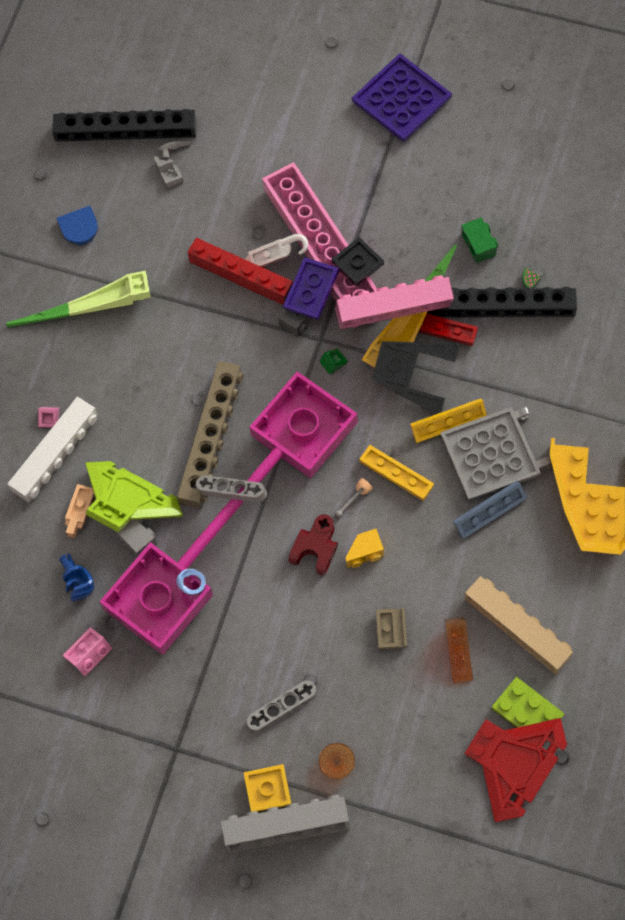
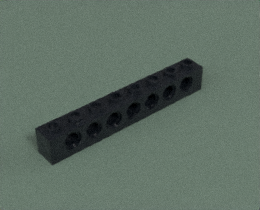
[52,109,196,142]
[427,287,577,318]

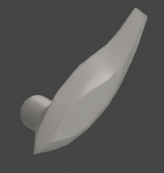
[158,141,192,160]

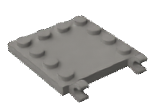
[440,407,551,502]

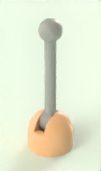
[335,478,373,518]

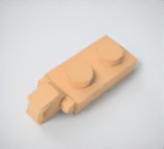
[65,484,95,538]

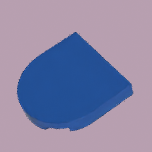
[57,206,98,245]

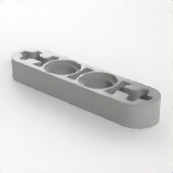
[196,475,267,502]
[247,681,316,732]

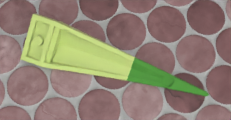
[6,271,151,327]

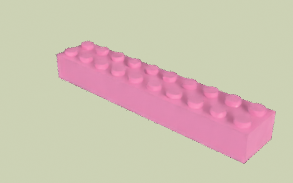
[262,162,377,329]

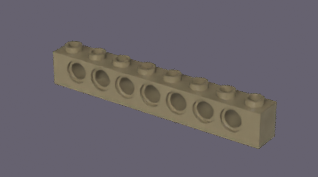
[177,361,243,509]

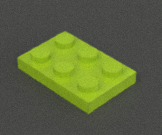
[491,676,565,728]

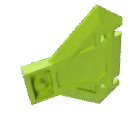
[85,461,183,533]

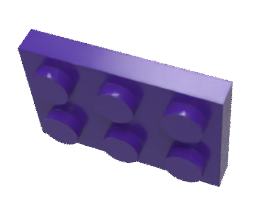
[283,257,339,320]

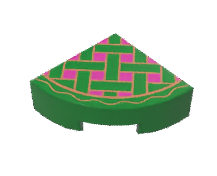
[522,268,541,288]

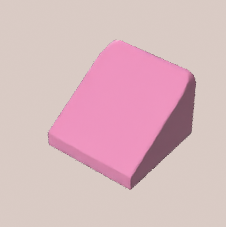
[38,407,59,428]

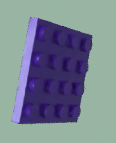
[352,53,452,142]

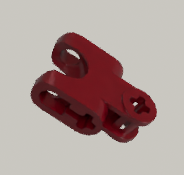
[289,514,338,576]

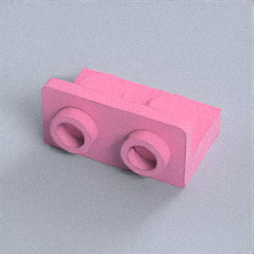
[62,627,112,676]

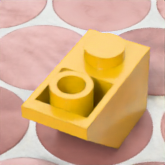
[345,529,384,568]

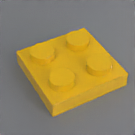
[243,764,291,812]

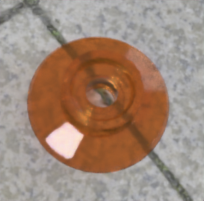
[319,743,355,779]

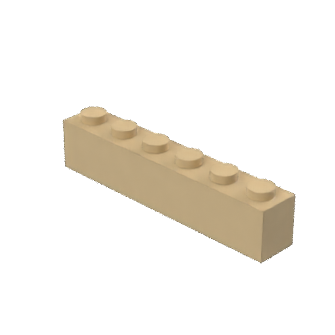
[465,576,573,675]

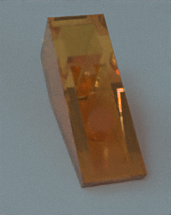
[444,617,473,683]

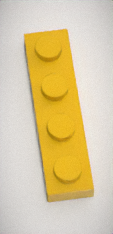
[410,398,487,443]
[359,445,434,501]

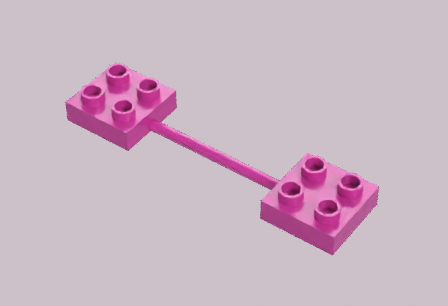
[99,371,358,655]

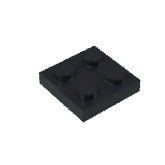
[332,237,384,287]

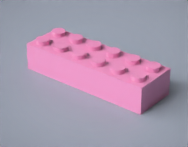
[335,275,454,329]

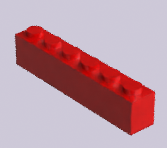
[187,237,293,305]

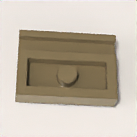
[376,608,407,650]

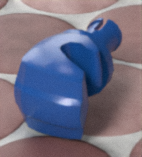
[59,554,94,601]

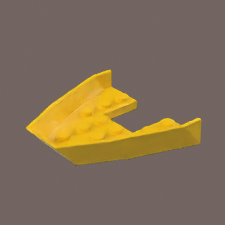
[550,438,625,555]

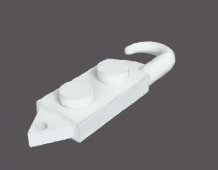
[245,234,308,267]

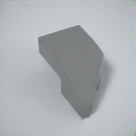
[153,156,184,188]

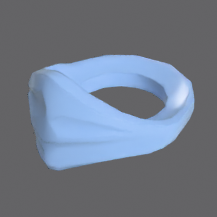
[176,569,206,595]

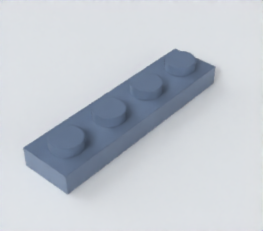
[453,481,527,539]

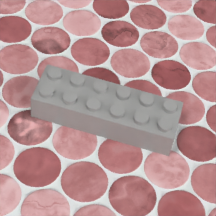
[221,795,350,854]

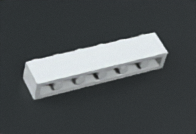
[8,397,98,503]

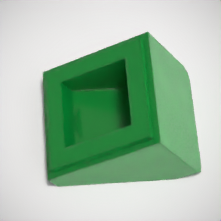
[319,348,348,374]

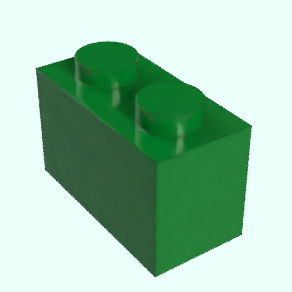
[461,217,498,263]

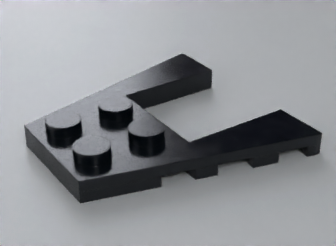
[372,341,460,415]

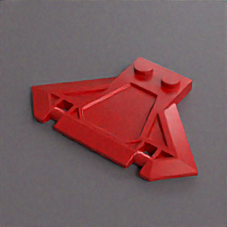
[464,718,567,822]

